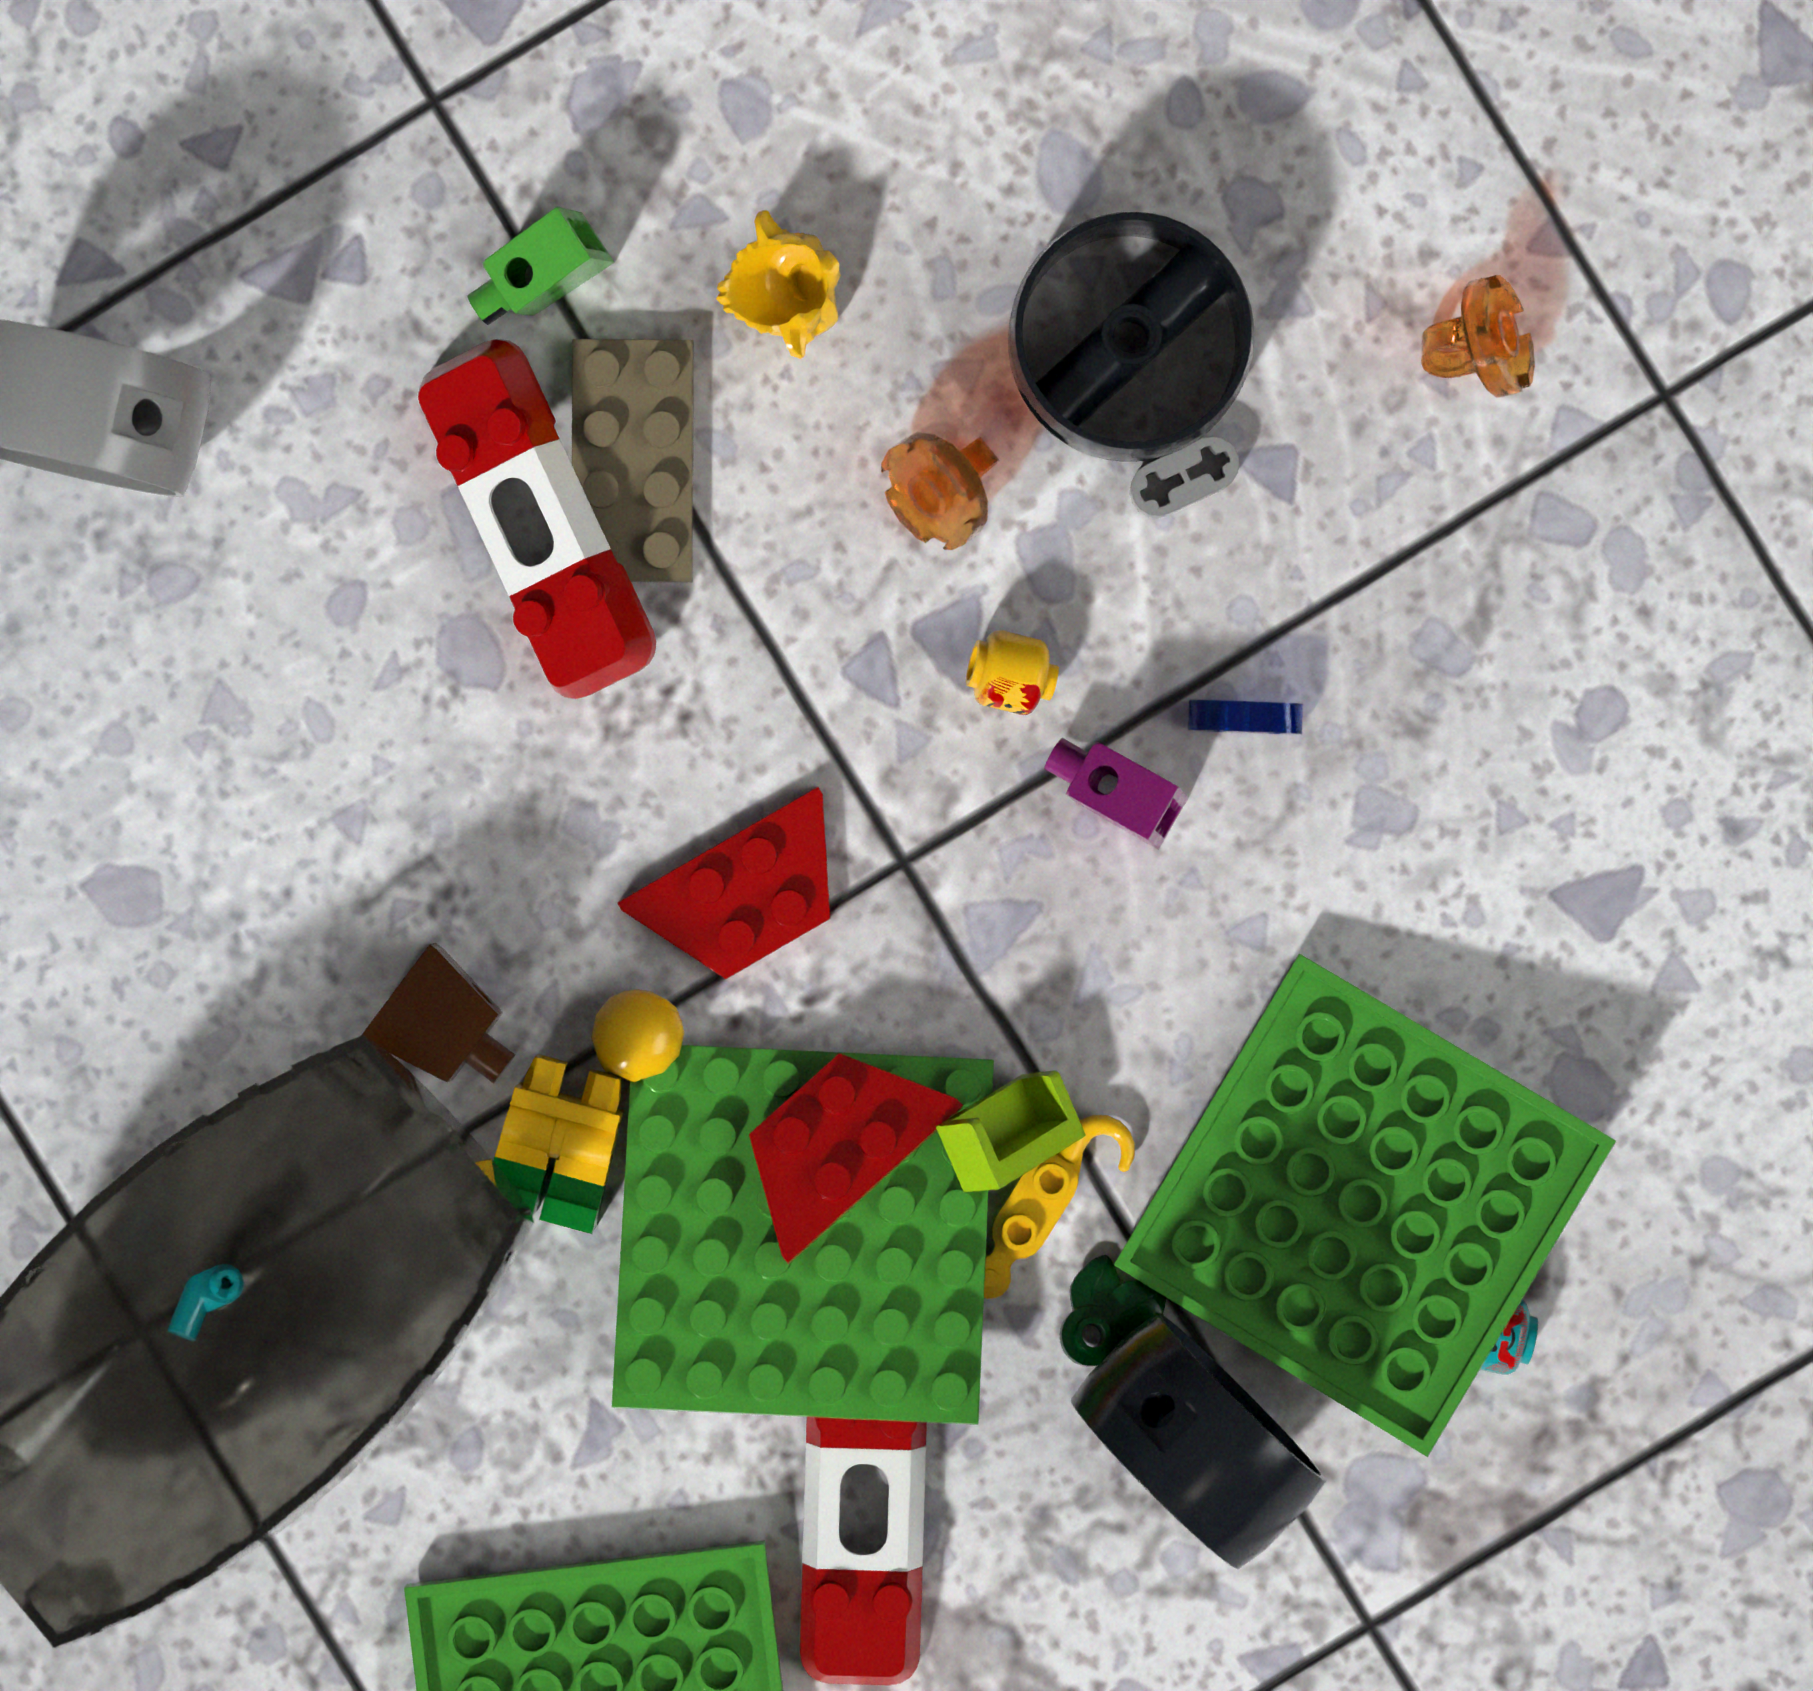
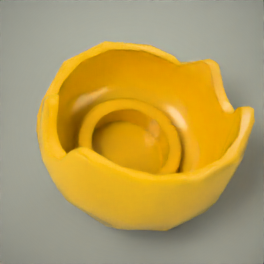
[591,989,684,1082]

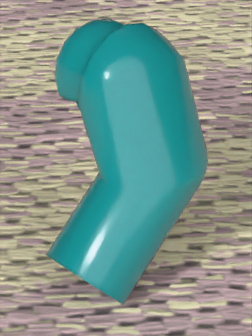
[167,1264,244,1341]

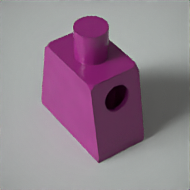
[1044,738,1188,850]

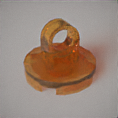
[1421,275,1535,398]
[881,432,999,550]

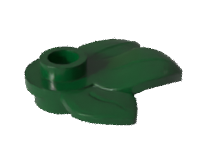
[1059,1255,1166,1367]

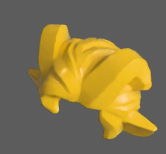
[716,210,841,359]

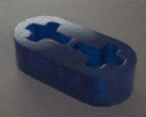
[1188,700,1303,735]

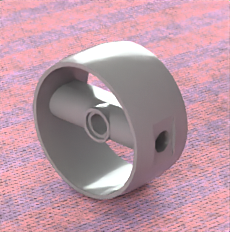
[0,320,211,497]

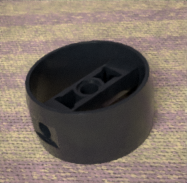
[1008,212,1254,462]
[1071,1312,1326,1569]

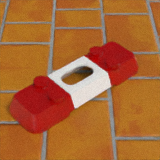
[418,339,656,699]
[800,1417,927,1685]

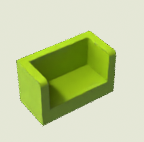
[936,1070,1086,1192]

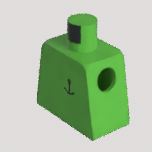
[467,207,615,325]

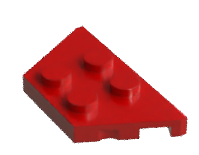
[617,787,831,979]
[749,1053,963,1265]

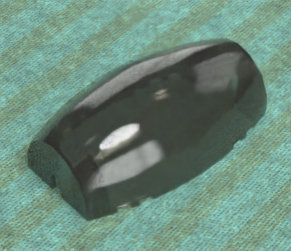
[0,1035,534,1648]

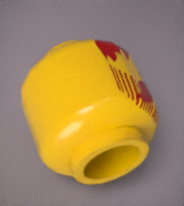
[965,630,1059,715]

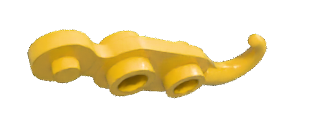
[984,1115,1135,1299]

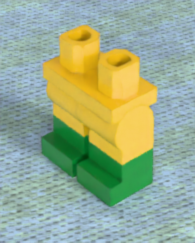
[479,1054,624,1234]

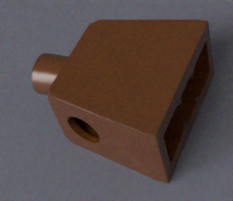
[360,943,515,1084]

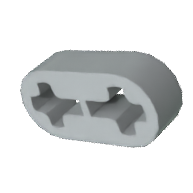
[1129,436,1240,518]

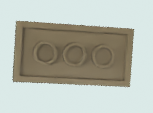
[572,339,694,583]

